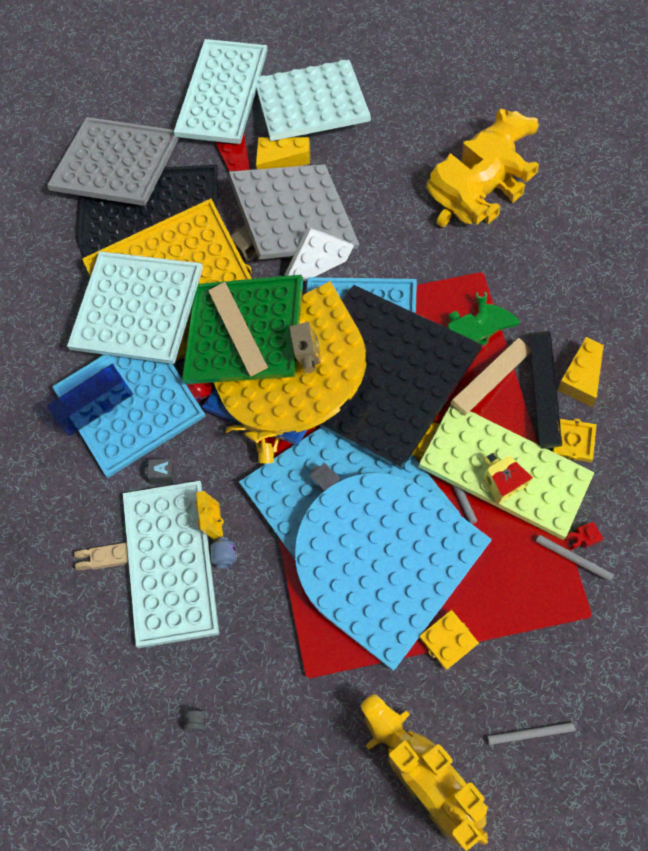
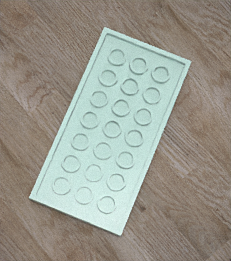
[174,39,268,144]
[123,481,219,648]

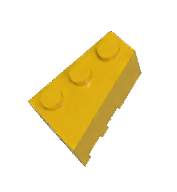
[256,137,310,169]
[558,337,604,408]

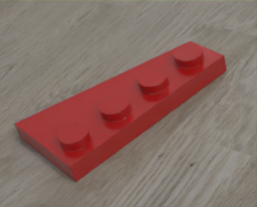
[214,133,250,172]

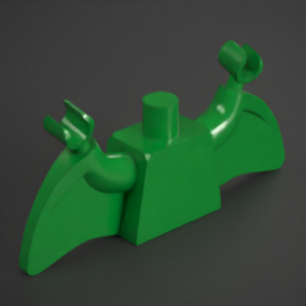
[447,292,520,346]

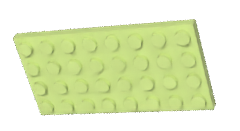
[418,404,594,540]

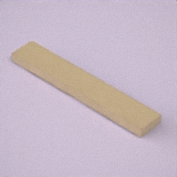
[208,282,268,376]
[451,338,531,416]

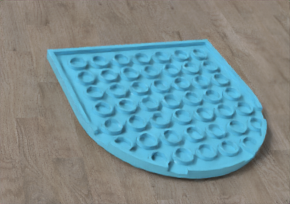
[295,473,492,671]

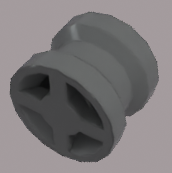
[183,711,206,732]

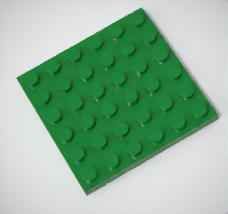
[182,274,303,384]

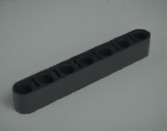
[530,330,563,449]

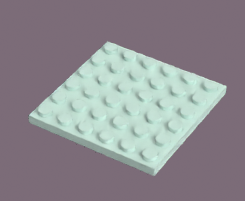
[256,60,371,141]
[67,251,203,364]

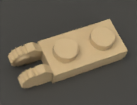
[74,543,129,570]

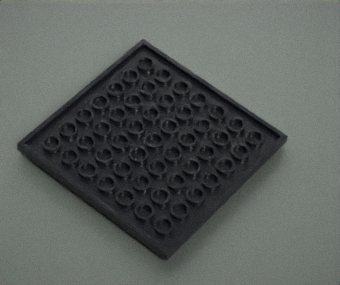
[317,284,482,470]

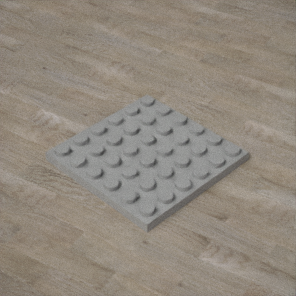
[47,117,179,206]
[228,164,359,260]

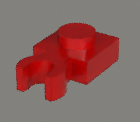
[565,522,604,550]

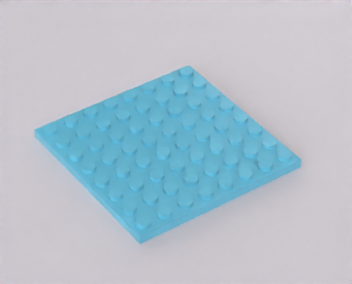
[239,428,461,560]

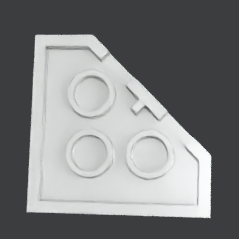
[285,227,354,282]

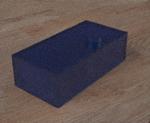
[46,363,134,436]

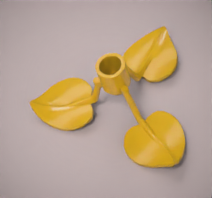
[226,425,315,463]

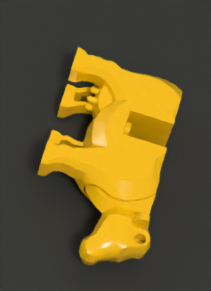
[426,108,539,225]
[360,694,489,851]

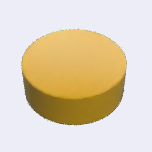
[437,209,452,228]

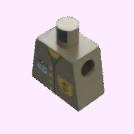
[290,322,321,373]

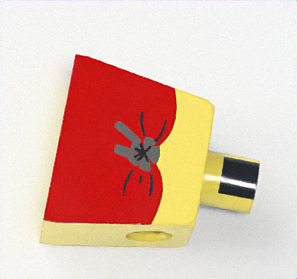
[483,453,533,504]

